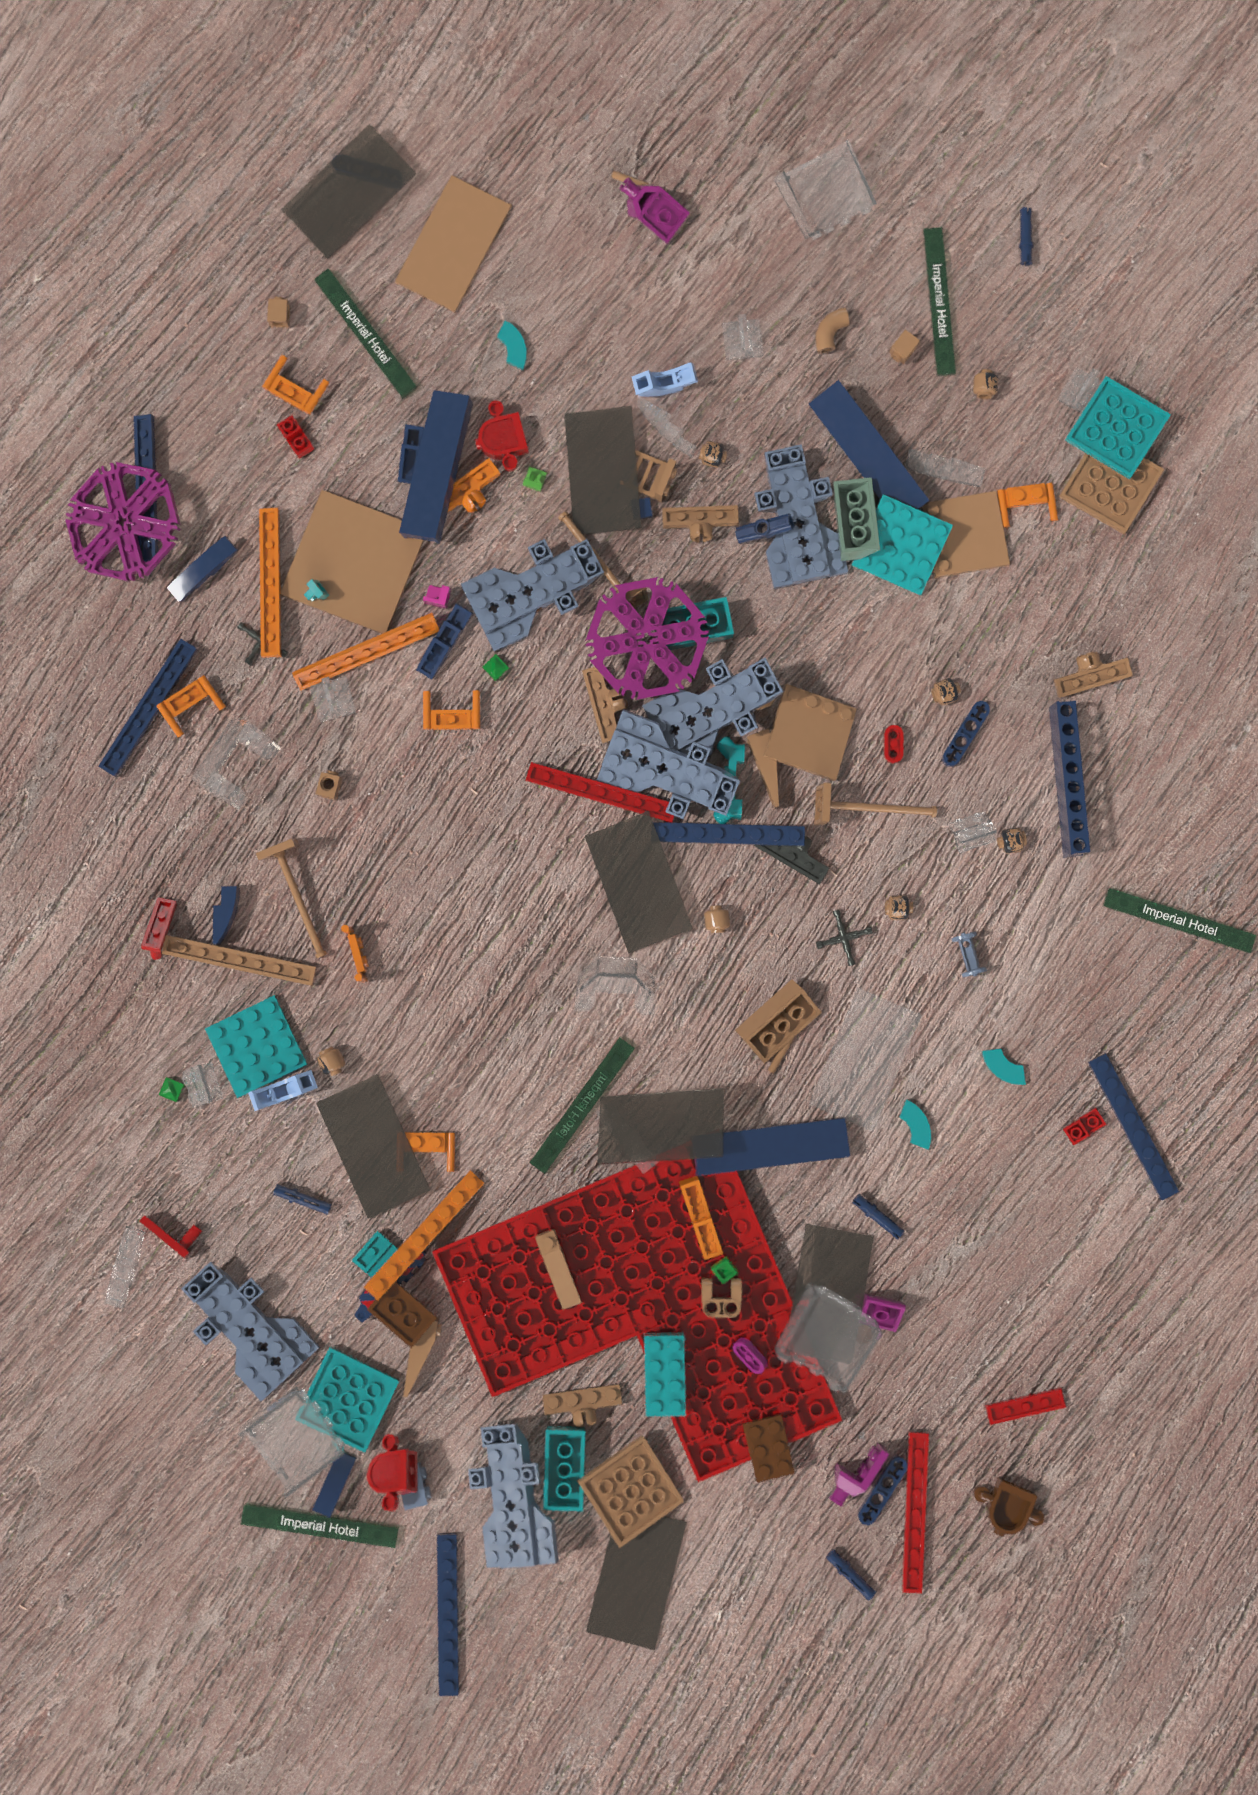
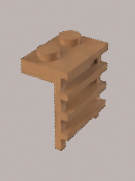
[620,450,678,503]

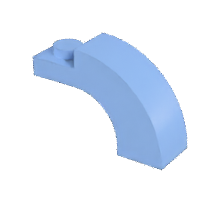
[632,362,698,397]
[248,1070,318,1111]

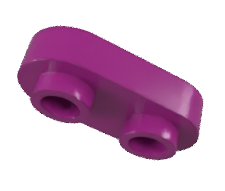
[733,1338,767,1374]

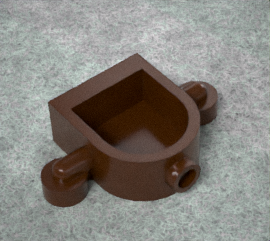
[973,1477,1044,1537]

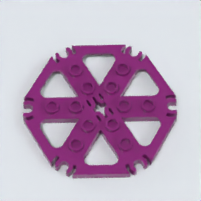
[65,462,181,582]
[585,577,709,700]

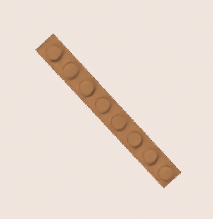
[162,935,317,986]

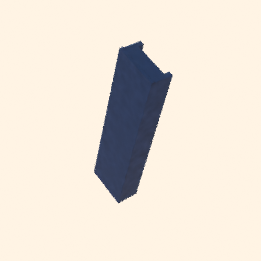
[809,380,930,510]
[399,390,473,544]
[1049,701,1090,858]
[691,1118,850,1176]

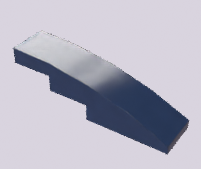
[167,536,238,602]
[416,603,473,680]

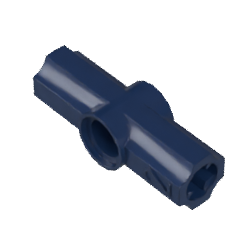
[735,513,794,544]

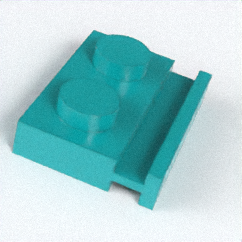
[351,1231,399,1278]

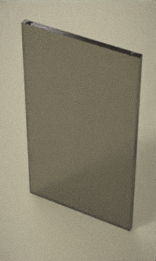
[281,124,416,259]
[564,406,642,535]
[585,811,693,954]
[316,1074,430,1219]
[597,1088,725,1165]
[784,1223,874,1365]
[586,1516,687,1650]

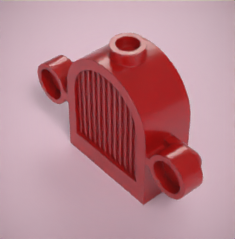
[475,400,529,471]
[366,1434,418,1512]

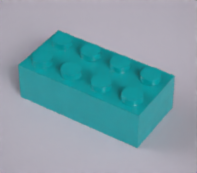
[654,597,734,651]
[644,1332,686,1417]
[543,1426,586,1511]

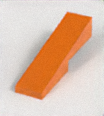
[679,1176,723,1260]

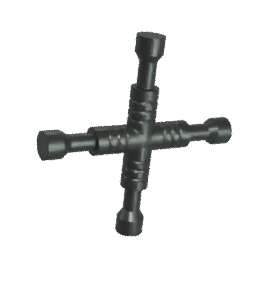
[237,622,288,666]
[816,909,873,966]

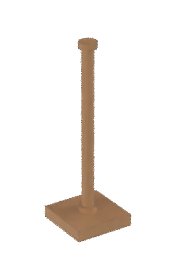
[558,511,649,620]
[814,783,937,826]
[256,838,327,958]

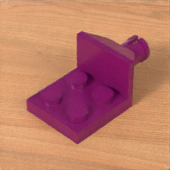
[619,177,690,244]
[829,1443,889,1507]

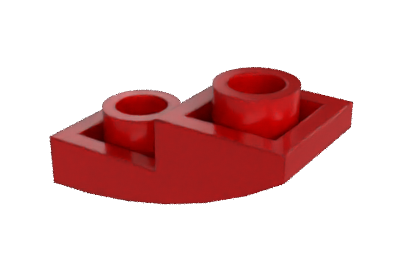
[277,415,314,459]
[1063,1107,1106,1146]

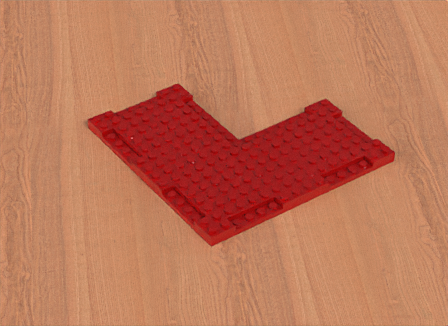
[432,1129,843,1482]

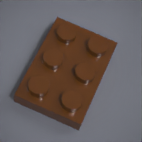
[367,1281,438,1348]
[743,1414,795,1483]

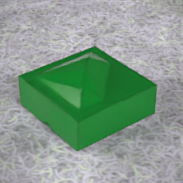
[482,654,509,682]
[159,1077,185,1102]
[711,1256,739,1284]

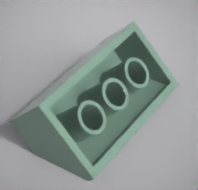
[833,477,880,561]

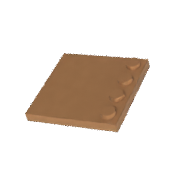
[1059,453,1164,535]
[921,491,1010,578]
[763,684,857,781]
[577,1435,684,1548]

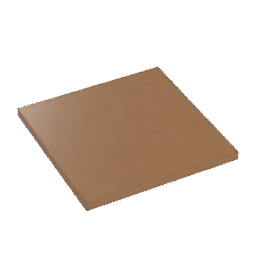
[280,490,424,634]

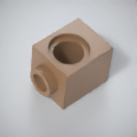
[267,297,290,328]
[889,329,920,364]
[316,770,342,801]

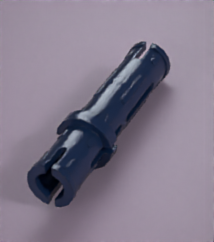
[1019,207,1034,266]
[273,1183,332,1215]
[852,1193,905,1240]
[826,1549,876,1601]

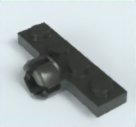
[753,836,829,885]

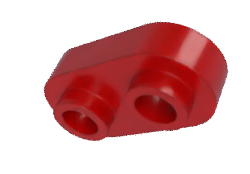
[884,725,904,764]

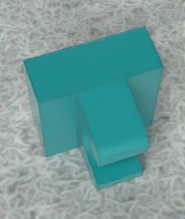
[304,579,329,601]

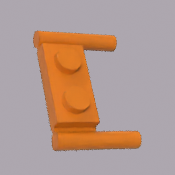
[262,355,329,415]
[997,483,1058,528]
[156,675,226,738]
[423,690,480,730]
[341,925,369,983]
[397,1132,455,1172]

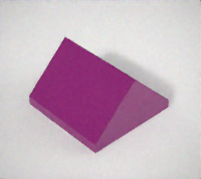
[858,1293,906,1332]

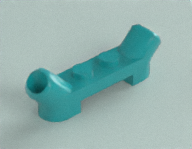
[713,737,745,824]

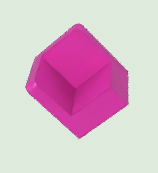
[423,585,451,609]

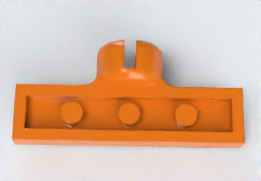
[447,458,501,513]

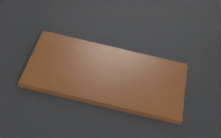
[395,175,512,312]

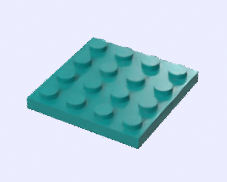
[1065,376,1171,479]
[852,494,953,596]
[205,995,308,1098]
[295,1346,400,1453]

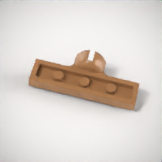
[662,505,739,543]
[1053,652,1133,698]
[582,667,628,744]
[542,1384,622,1427]

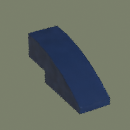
[398,424,424,484]
[213,886,240,945]
[312,1450,357,1518]

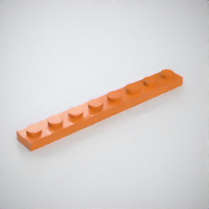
[259,508,281,658]
[292,613,439,691]
[363,1170,484,1301]

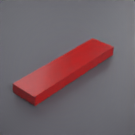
[985,1387,1066,1425]

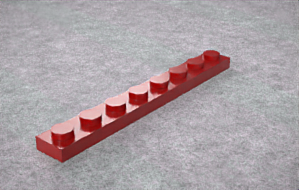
[525,762,674,823]
[902,1431,929,1594]

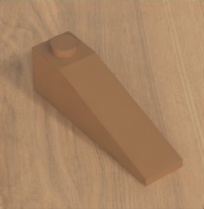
[746,728,779,809]
[535,1228,582,1309]
[403,1319,442,1397]

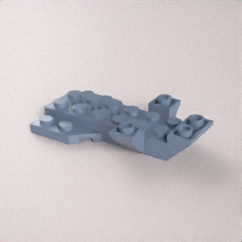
[754,444,848,589]
[461,539,604,653]
[643,658,783,757]
[596,709,740,819]
[181,1262,320,1401]
[468,1424,559,1568]

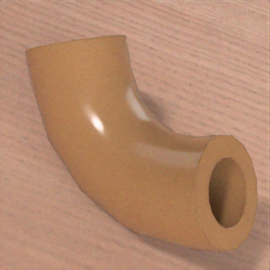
[815,307,849,354]

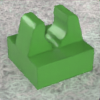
[523,467,547,492]

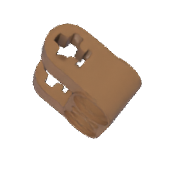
[701,1278,742,1317]

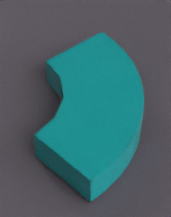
[497,320,527,371]
[981,1049,1026,1085]
[899,1100,931,1150]

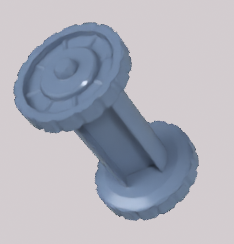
[951,931,987,977]

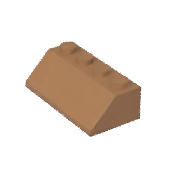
[735,979,822,1064]

